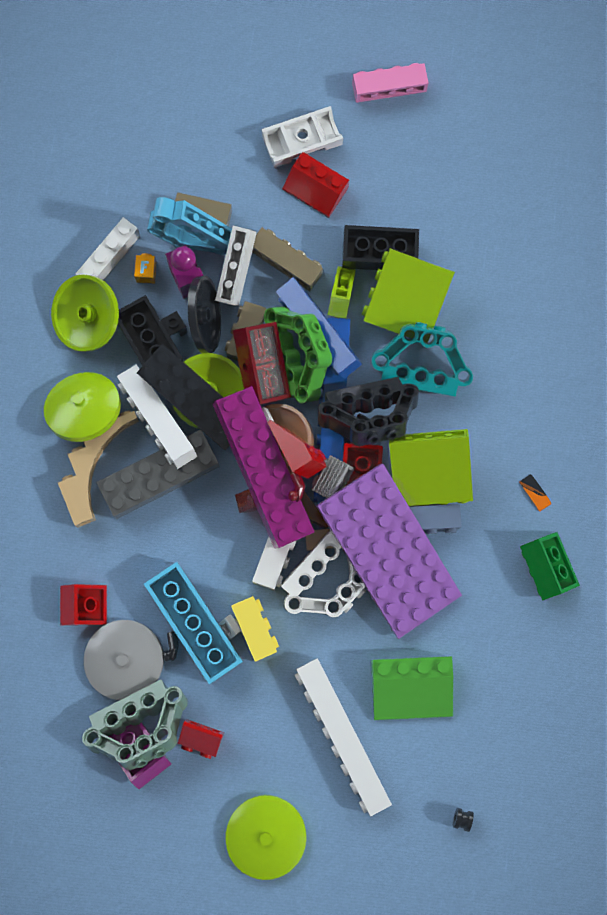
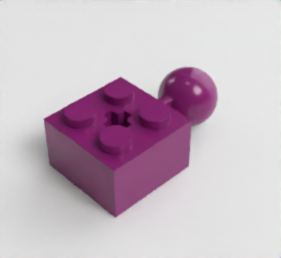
[165,245,203,299]

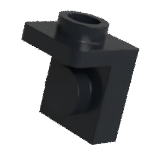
[161,311,187,336]

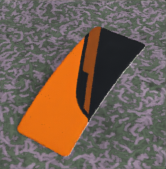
[519,474,551,511]

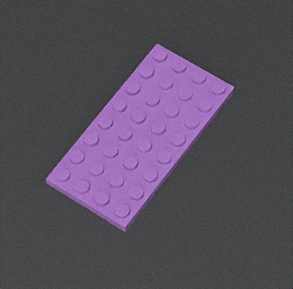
[316,463,462,639]

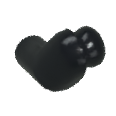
[163,631,179,662]

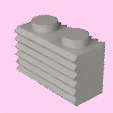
[312,455,354,498]

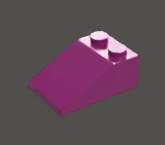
[108,712,171,789]

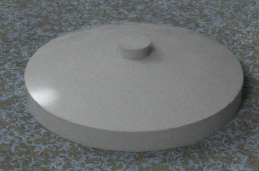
[84,620,164,700]

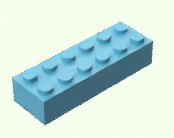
[144,562,243,684]

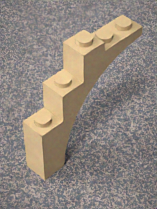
[58,410,139,528]

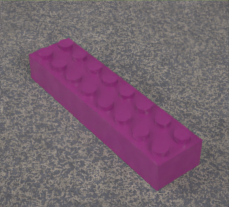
[213,386,314,549]

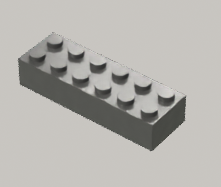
[96,430,220,519]

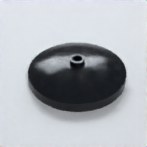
[187,276,221,353]

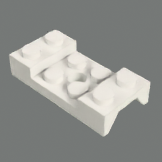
[262,106,343,168]

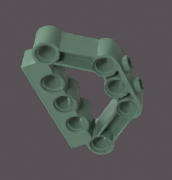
[82,679,188,770]

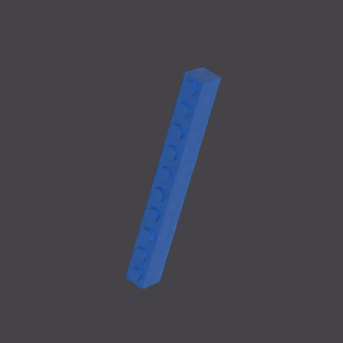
[313,318,350,505]

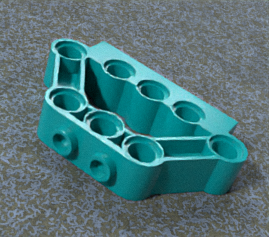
[372,322,473,397]

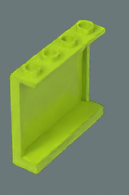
[361,248,455,343]
[389,429,473,507]

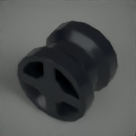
[453,808,474,832]

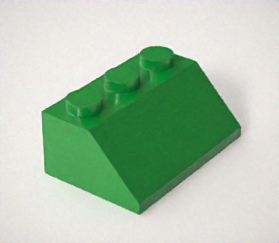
[520,532,580,601]

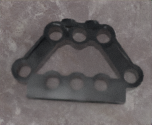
[318,377,419,446]

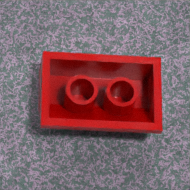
[282,152,349,218]

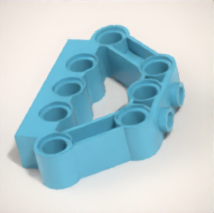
[147,197,232,255]

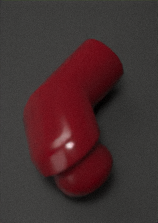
[288,473,305,502]

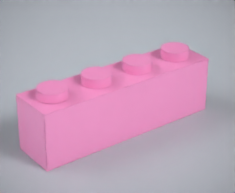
[352,63,429,103]

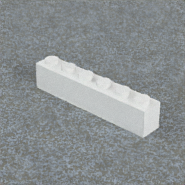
[117,364,197,469]

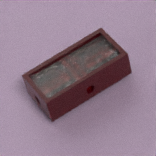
[232,322,291,405]

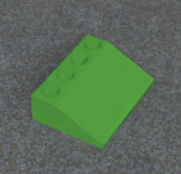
[371,656,453,720]

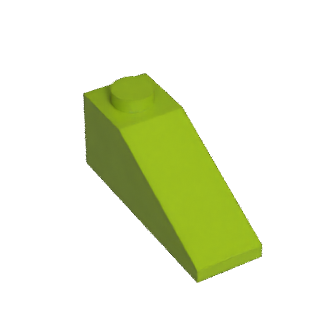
[328,266,356,319]

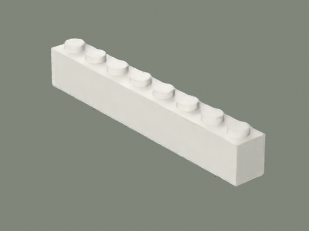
[295,658,392,816]

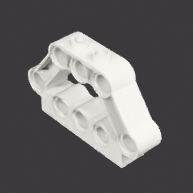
[280,530,366,617]

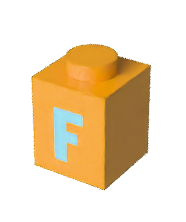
[134,253,157,284]

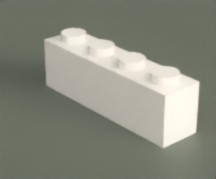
[76,217,140,280]
[215,226,257,306]
[252,537,297,591]

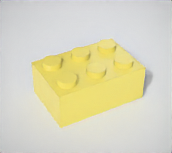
[231,596,279,662]

